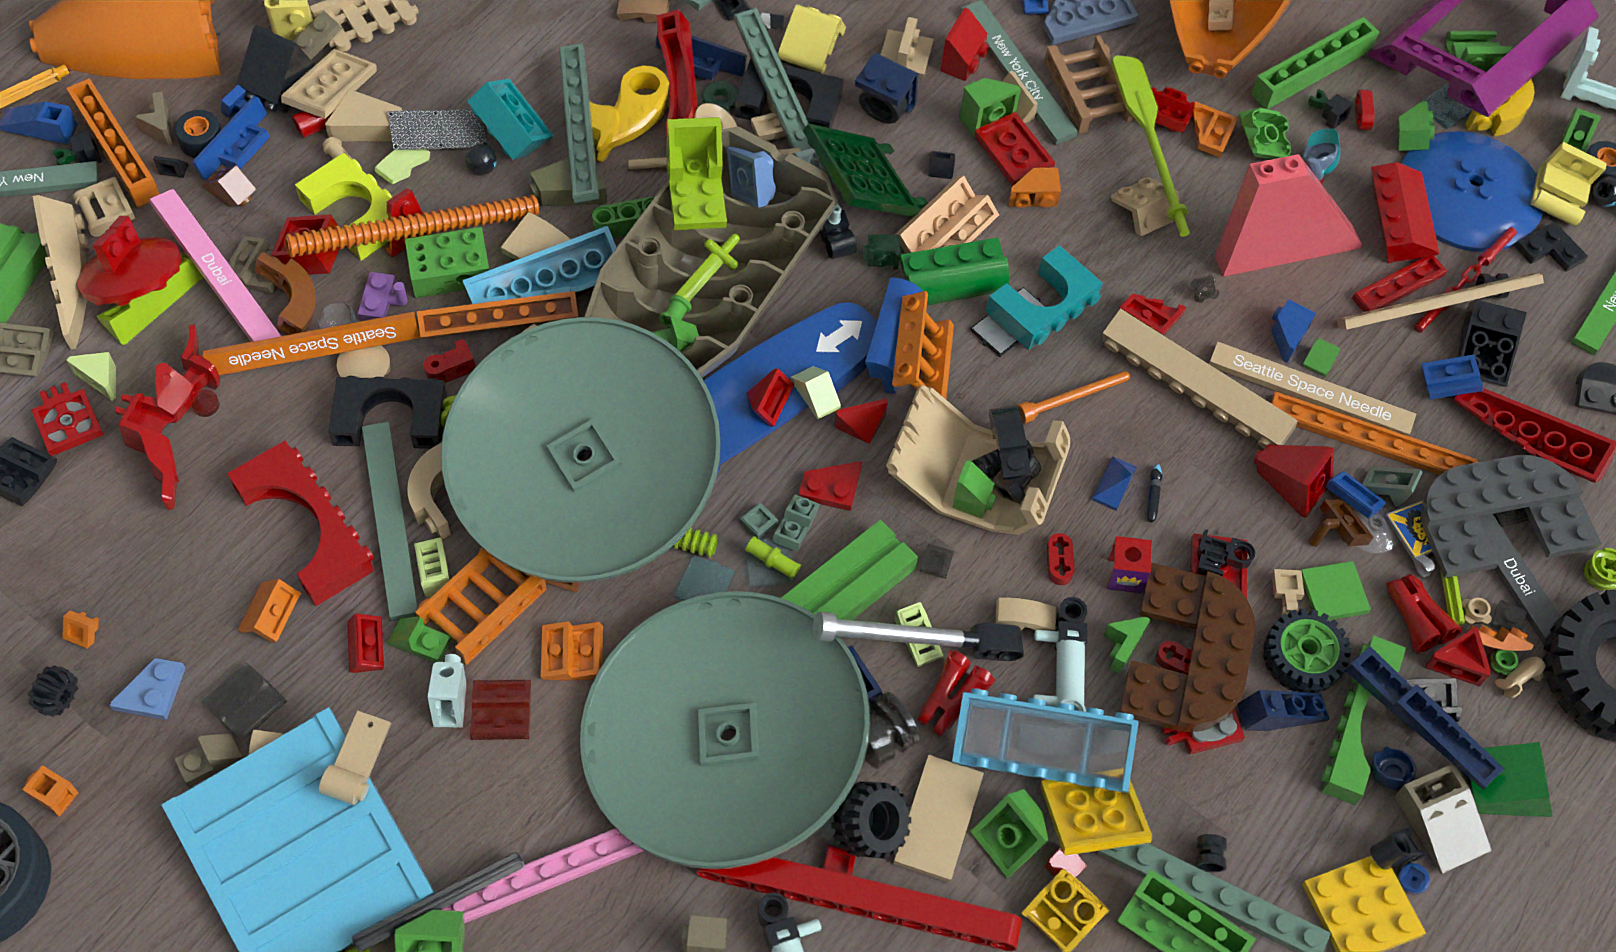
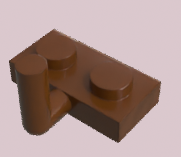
[1308,499,1374,547]

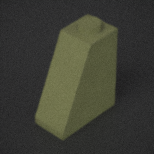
[529,158,607,206]

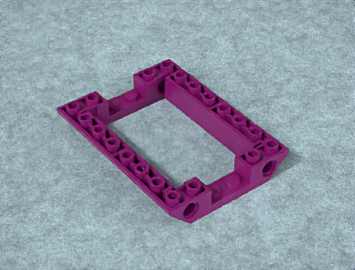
[1367,0,1599,117]

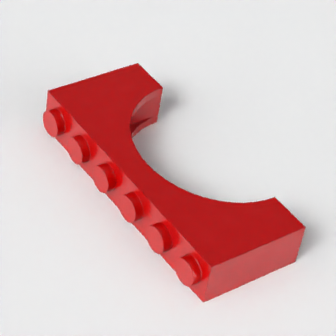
[227,441,374,606]

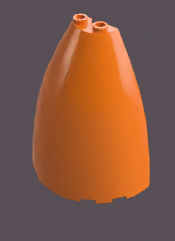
[29,0,221,79]
[1170,0,1291,78]

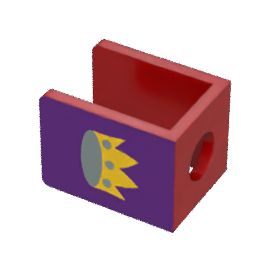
[1107,536,1152,593]

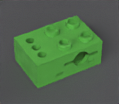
[405,227,489,298]

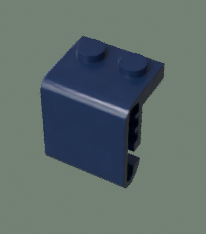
[855,53,919,113]

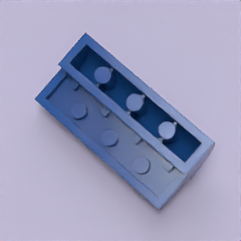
[865,278,923,394]

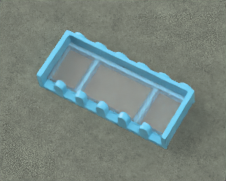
[952,689,1139,793]

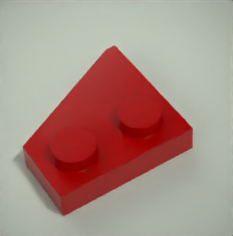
[799,461,863,511]

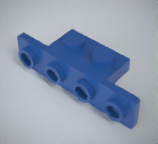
[193,96,270,180]

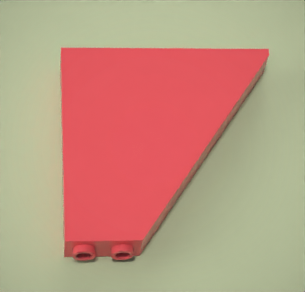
[1214,154,1363,277]

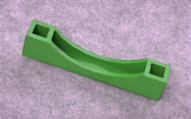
[1320,635,1406,805]

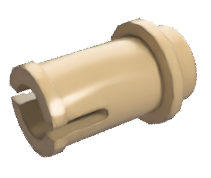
[323,137,352,160]

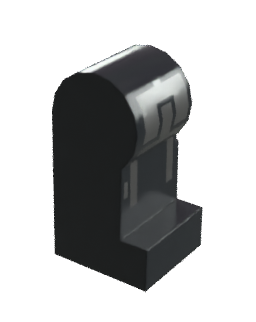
[992,449,1041,504]

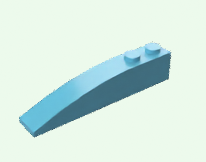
[463,226,617,304]

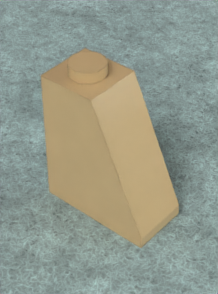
[325,89,402,141]

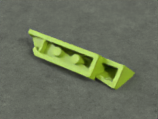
[97,252,203,345]

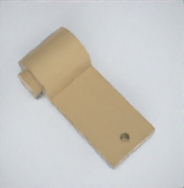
[319,711,391,805]

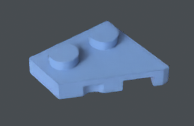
[110,658,186,720]

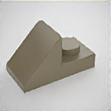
[135,92,173,146]
[175,733,243,787]

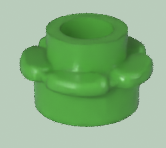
[1490,649,1518,675]

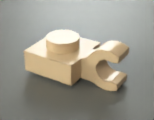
[1272,569,1304,615]

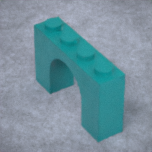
[985,245,1103,350]

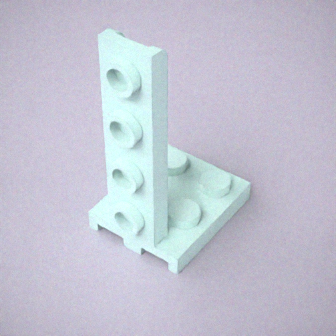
[1561,27,1616,109]

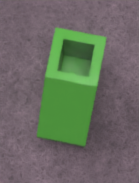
[1398,101,1435,151]

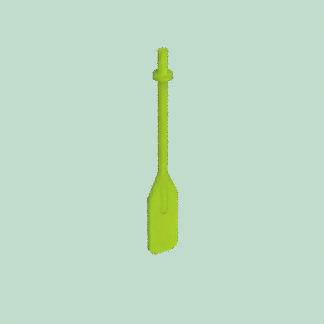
[1111,55,1190,237]

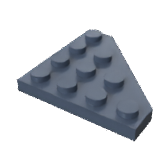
[1043,0,1139,45]

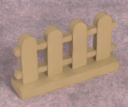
[309,0,419,51]

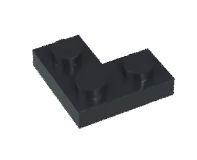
[1515,221,1588,272]

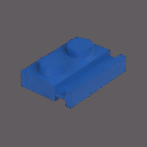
[1421,355,1483,400]

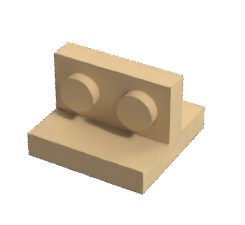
[881,17,934,80]

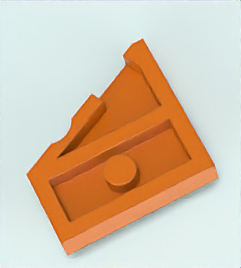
[1193,101,1238,158]

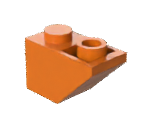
[1008,168,1061,208]

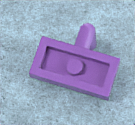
[358,272,408,321]

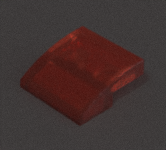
[470,680,531,740]

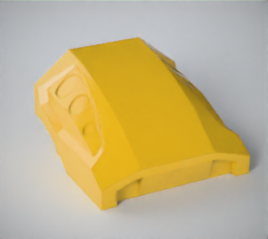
[1022,868,1110,952]

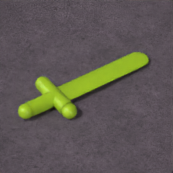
[675,234,740,302]

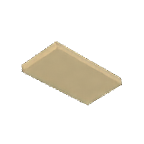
[281,49,376,119]
[893,755,984,883]

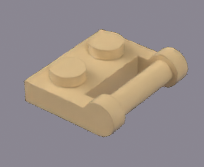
[73,177,135,237]

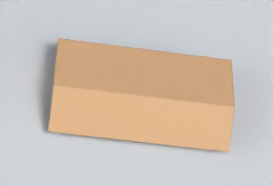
[895,175,999,253]

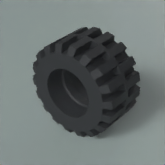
[831,781,912,859]

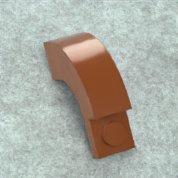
[255,252,316,335]

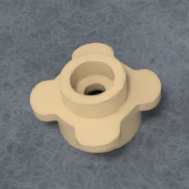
[1462,597,1492,625]

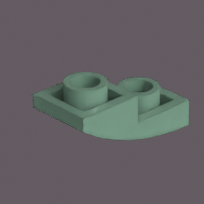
[772,495,820,552]

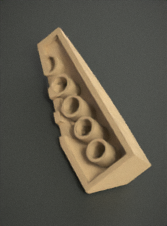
[33,195,89,350]

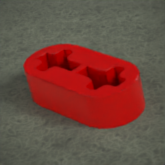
[1355,89,1375,131]
[1046,533,1075,585]
[1156,641,1191,674]

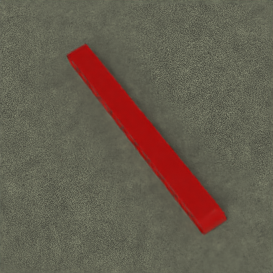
[696,857,1022,951]

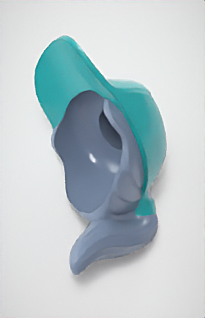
[1302,129,1341,181]

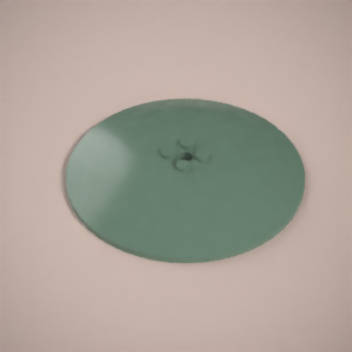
[441,317,721,583]
[580,591,870,869]

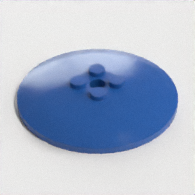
[1402,131,1543,252]

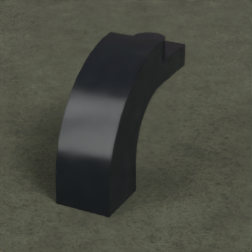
[989,405,1031,480]

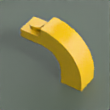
[1465,79,1534,136]

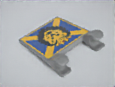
[1384,500,1435,578]

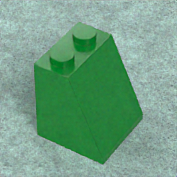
[1465,742,1553,817]

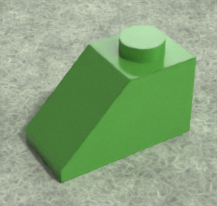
[1559,107,1601,152]
[952,460,997,519]

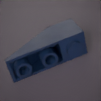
[1237,690,1330,731]

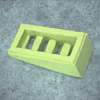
[414,537,451,597]
[894,602,943,667]

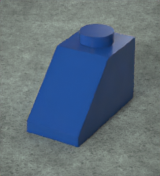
[1271,299,1316,363]

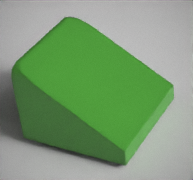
[1302,338,1340,377]

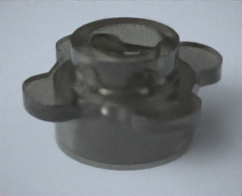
[1191,275,1219,303]

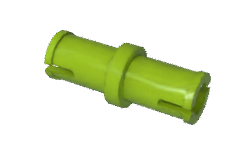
[745,536,801,580]

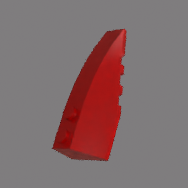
[1454,388,1616,483]

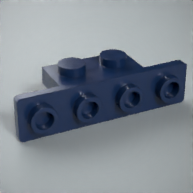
[656,30,747,80]

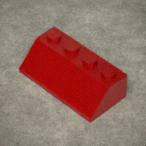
[1371,162,1439,263]

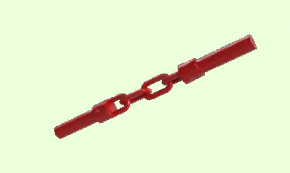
[1414,227,1517,333]

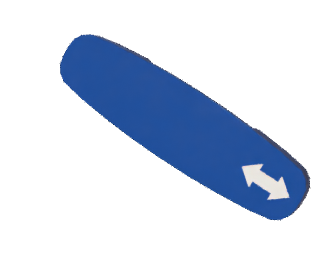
[704,302,877,474]

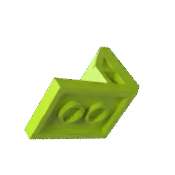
[666,117,727,230]

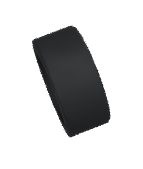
[859,90,907,124]

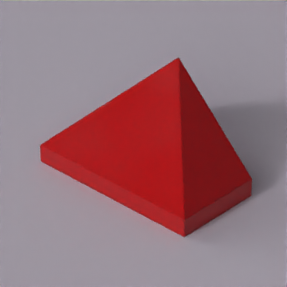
[746,368,795,427]
[835,398,888,444]

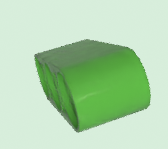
[592,197,655,238]

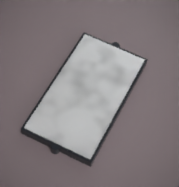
[970,287,1046,357]

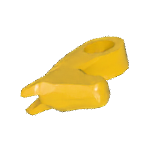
[590,65,670,163]

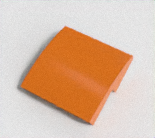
[541,621,603,681]

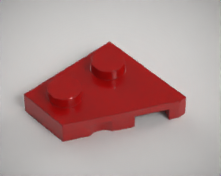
[386,188,426,258]
[1117,293,1187,336]

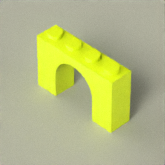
[295,153,392,261]

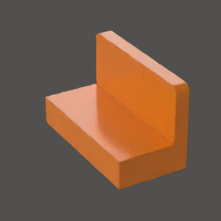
[238,579,301,643]

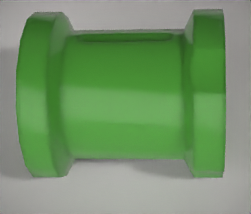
[659,295,692,328]

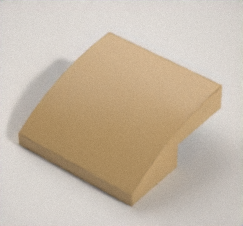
[501,212,571,260]

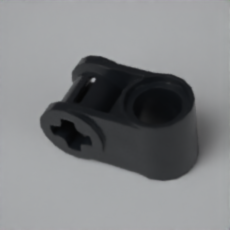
[1370,828,1425,870]

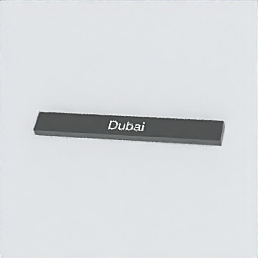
[1478,514,1561,652]

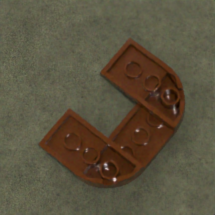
[1119,563,1255,732]

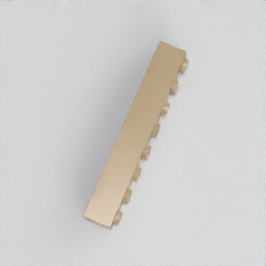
[1103,308,1298,449]

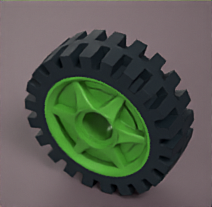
[1263,609,1351,693]

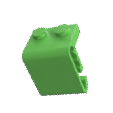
[1445,31,1513,72]

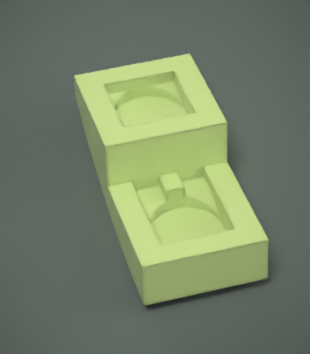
[375,149,430,184]

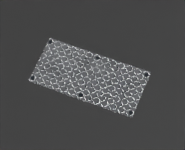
[388,109,487,150]

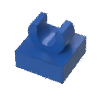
[221,85,247,118]

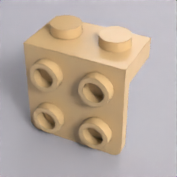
[1111,178,1180,236]

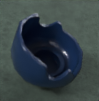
[1371,746,1416,790]

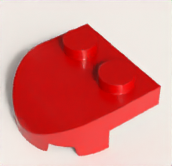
[1151,87,1195,133]

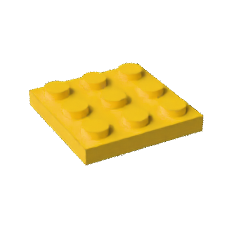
[1041,768,1152,856]
[1302,856,1426,952]

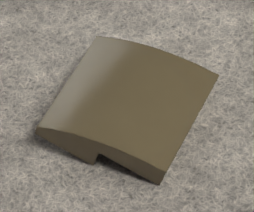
[228,236,285,294]
[0,323,54,377]

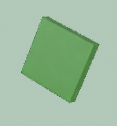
[1301,561,1371,621]

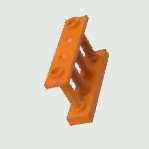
[892,291,954,399]
[415,547,547,665]

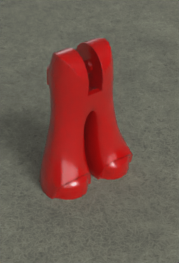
[1386,573,1462,653]
[917,649,996,737]

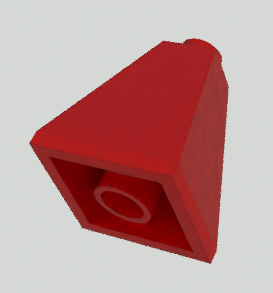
[1254,445,1334,518]

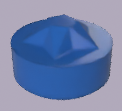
[1398,863,1430,895]

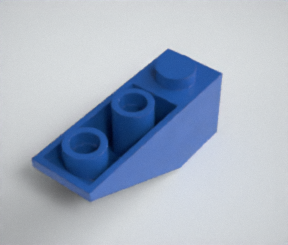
[0,101,78,144]

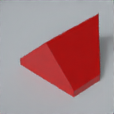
[1425,626,1490,686]

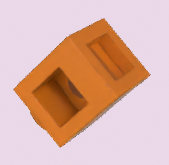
[22,765,79,817]

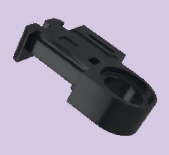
[1196,530,1255,576]

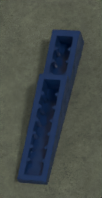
[1345,646,1504,789]

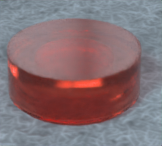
[192,389,220,417]

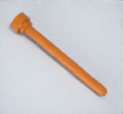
[1017,371,1130,424]

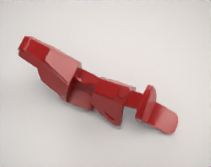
[115,324,220,510]

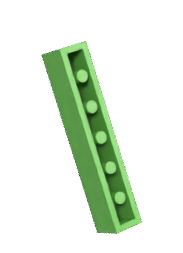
[1251,17,1379,109]

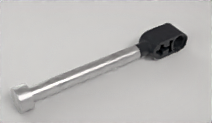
[813,611,1024,661]

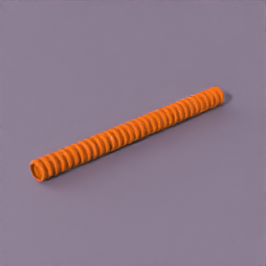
[285,195,539,258]

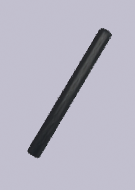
[352,852,524,952]

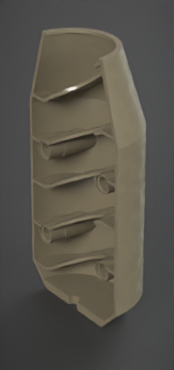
[585,126,837,378]

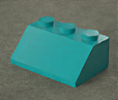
[467,78,554,160]

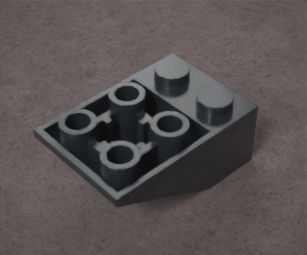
[1458,299,1527,387]

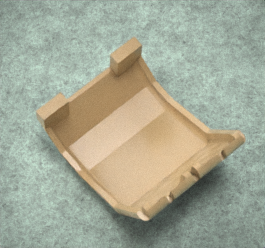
[886,385,1070,535]

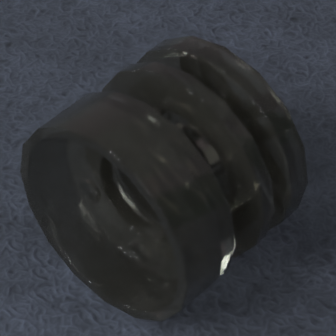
[864,691,920,769]

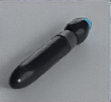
[1147,464,1163,523]

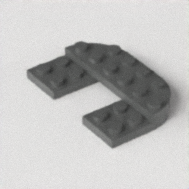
[1421,455,1602,578]

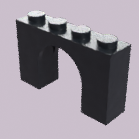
[735,58,844,129]
[328,376,447,449]

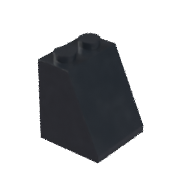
[236,25,314,113]

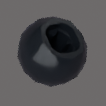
[465,144,497,176]
[1591,176,1616,207]

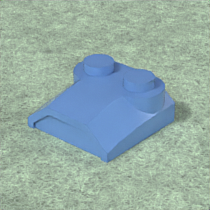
[726,146,776,208]

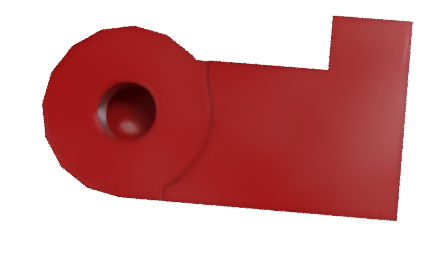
[423,338,476,383]

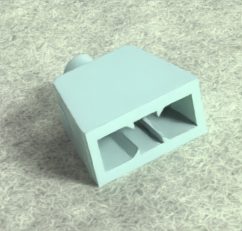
[428,654,466,727]

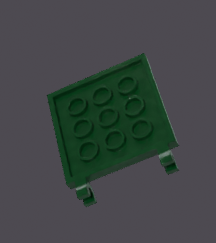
[802,124,928,217]

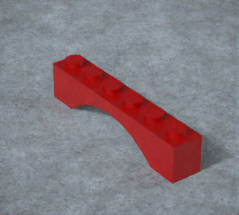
[656,9,698,136]

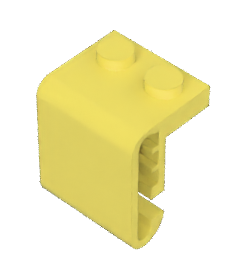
[264,0,313,41]
[778,5,846,74]
[1531,142,1607,227]

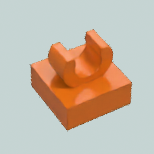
[62,610,99,649]

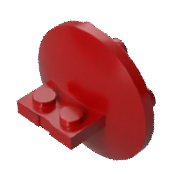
[76,215,182,306]

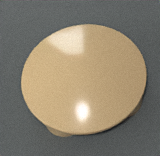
[337,345,391,378]

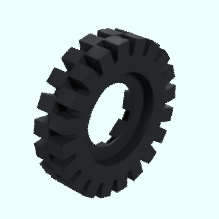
[1543,590,1616,740]

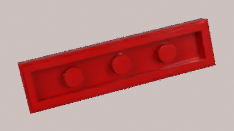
[1352,256,1447,312]

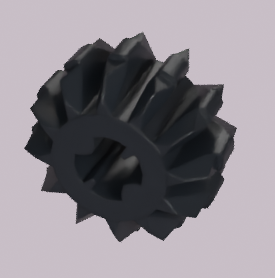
[28,665,79,717]

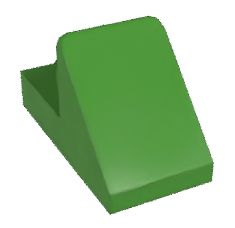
[652,317,699,352]
[387,616,452,663]
[1104,617,1150,674]

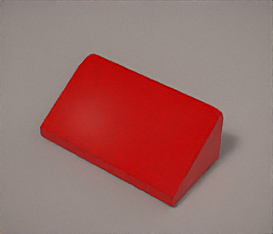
[347,613,384,673]

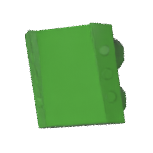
[1238,108,1291,160]

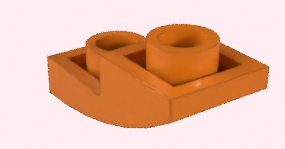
[1467,625,1534,651]

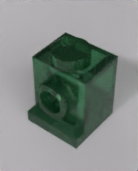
[862,234,900,270]

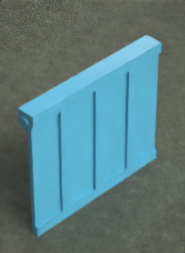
[162,707,435,952]

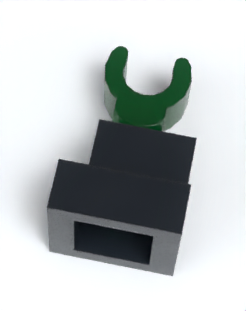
[1308,89,1353,129]
[53,130,102,165]

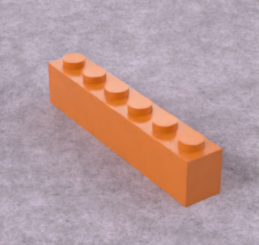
[66,78,160,208]
[417,291,578,339]

